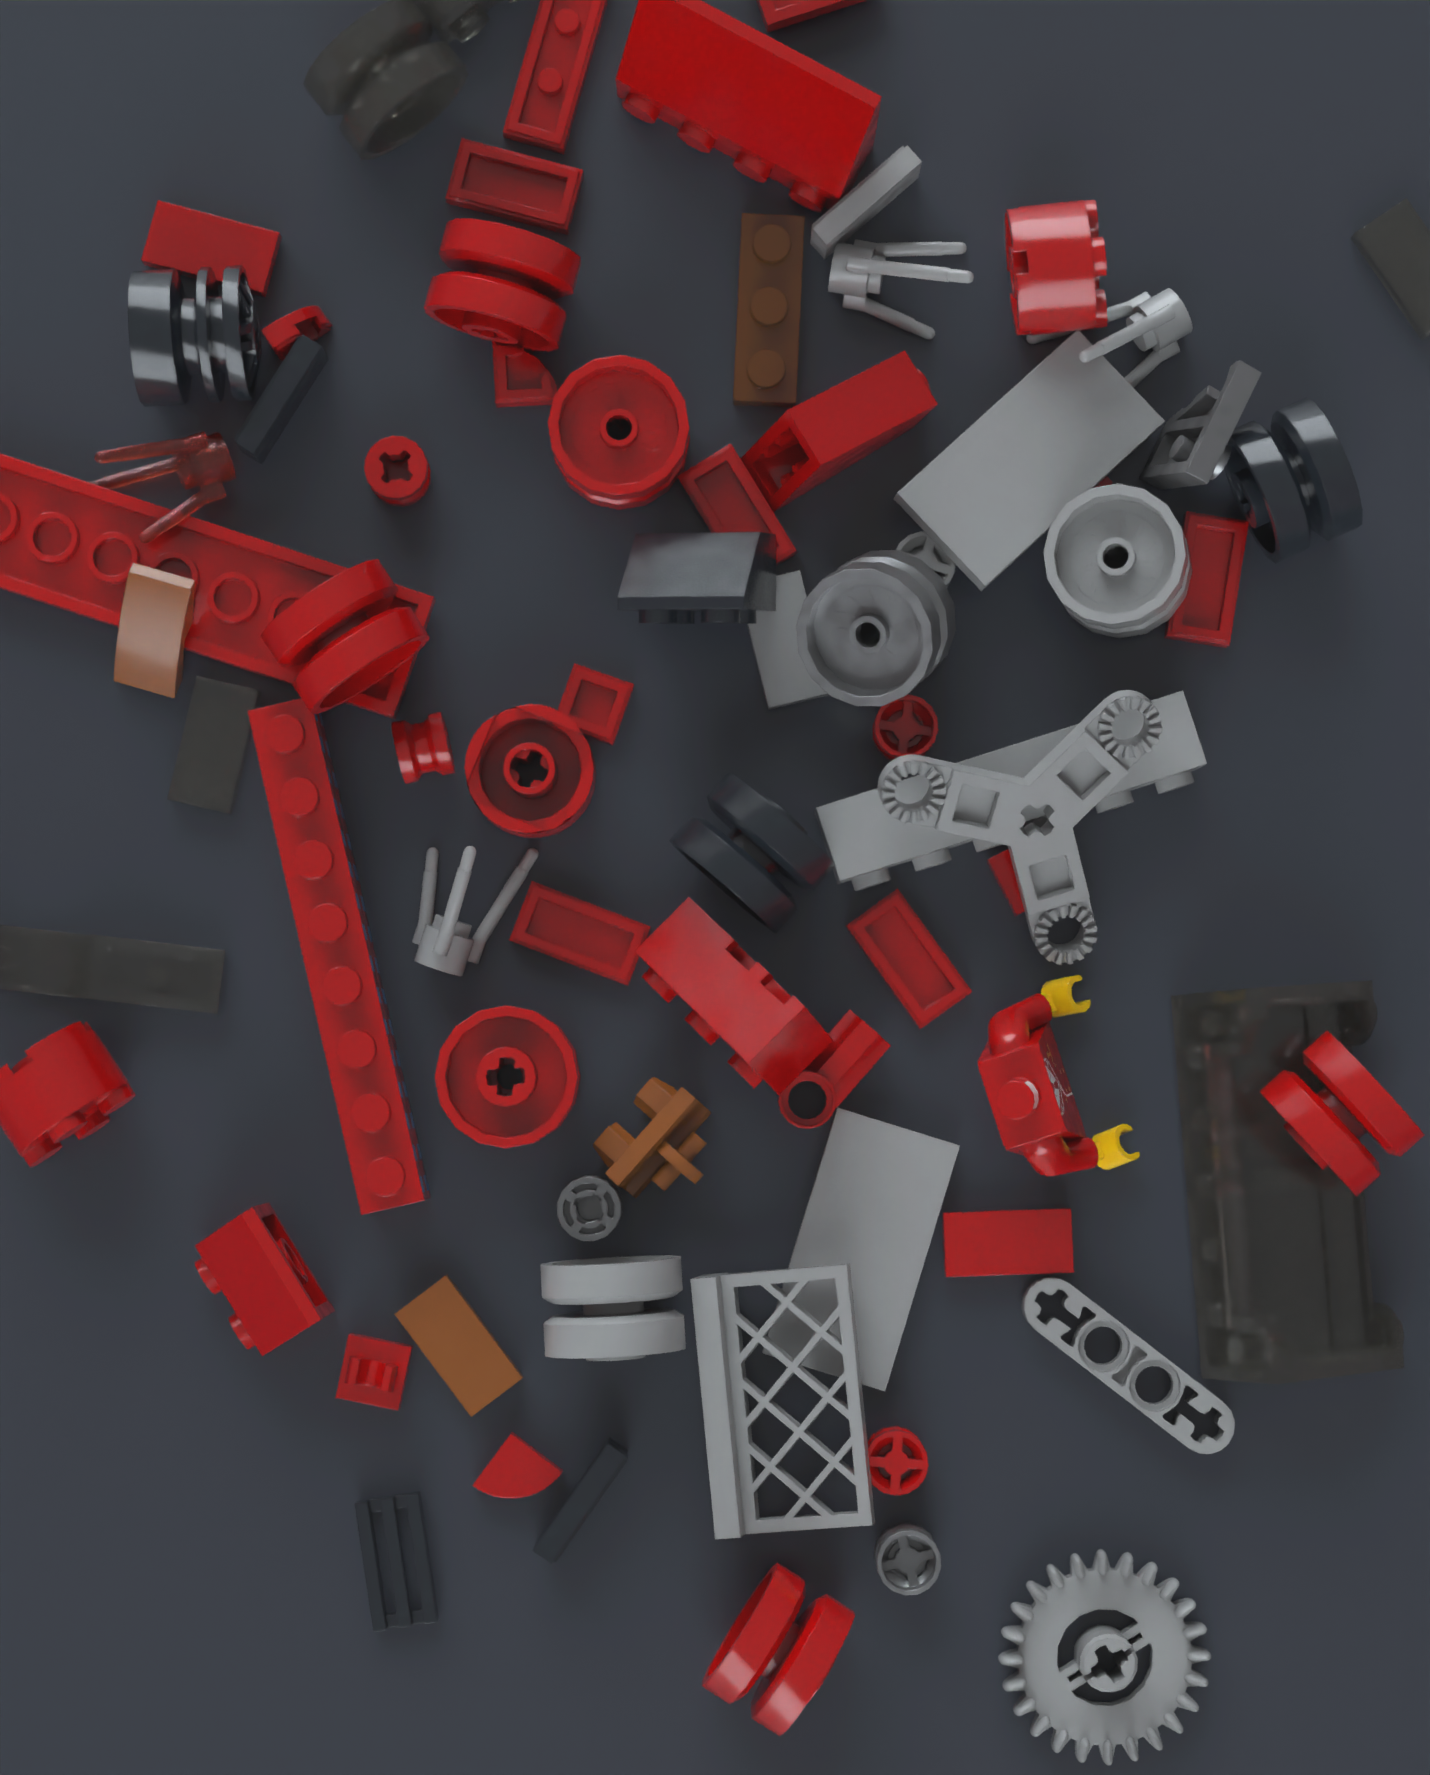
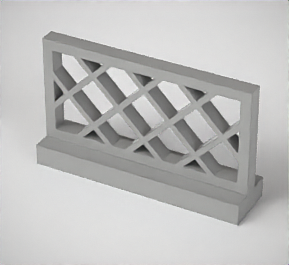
[690,1263,875,1539]

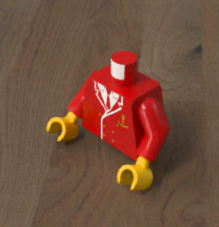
[977,975,1140,1177]

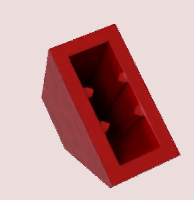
[741,350,938,512]

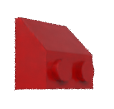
[195,1202,335,1356]

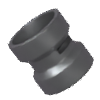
[557,1175,622,1241]
[874,1522,941,1595]

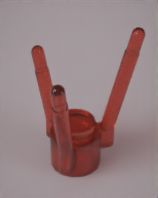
[89,431,236,544]

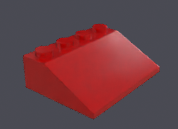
[616,0,882,212]

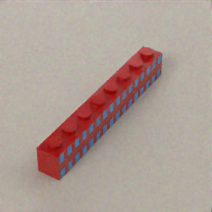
[247,698,431,1215]

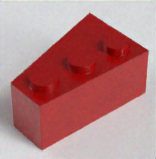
[634,897,833,1095]

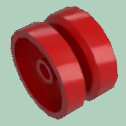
[424,218,582,351]
[548,355,690,510]
[260,559,430,715]
[435,1005,581,1148]
[1259,1030,1425,1197]
[702,1562,855,1736]

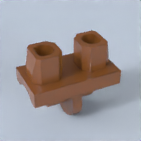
[593,1077,712,1198]

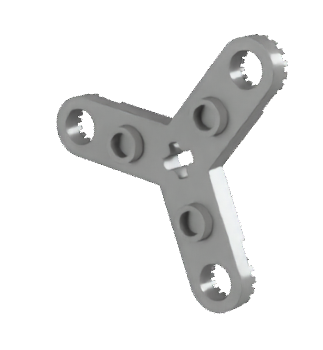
[878,690,1163,965]

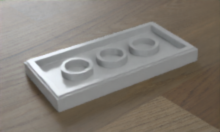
[894,330,1165,591]
[762,1107,960,1391]

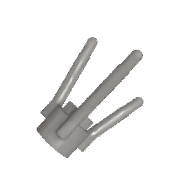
[828,239,974,339]
[1026,288,1193,388]
[412,846,539,976]

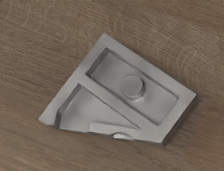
[1139,360,1262,490]

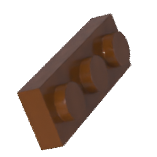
[733,213,805,408]

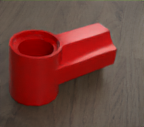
[777,1009,891,1129]

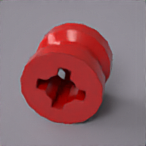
[364,435,431,507]
[391,711,455,784]
[867,1426,929,1496]

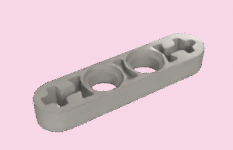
[1021,1276,1235,1454]

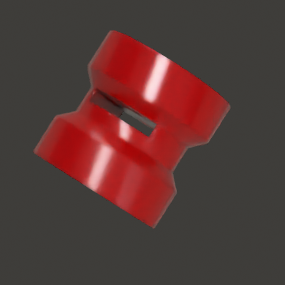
[872,694,938,761]

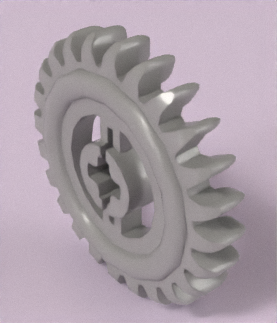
[998,1549,1211,1766]

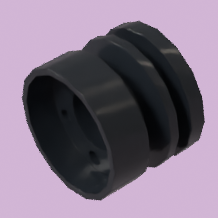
[127,265,262,407]

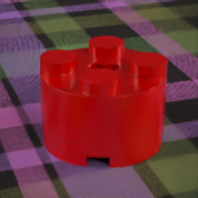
[1004,200,1108,336]
[464,704,596,838]
[0,1021,136,1168]

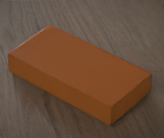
[395,1274,524,1417]

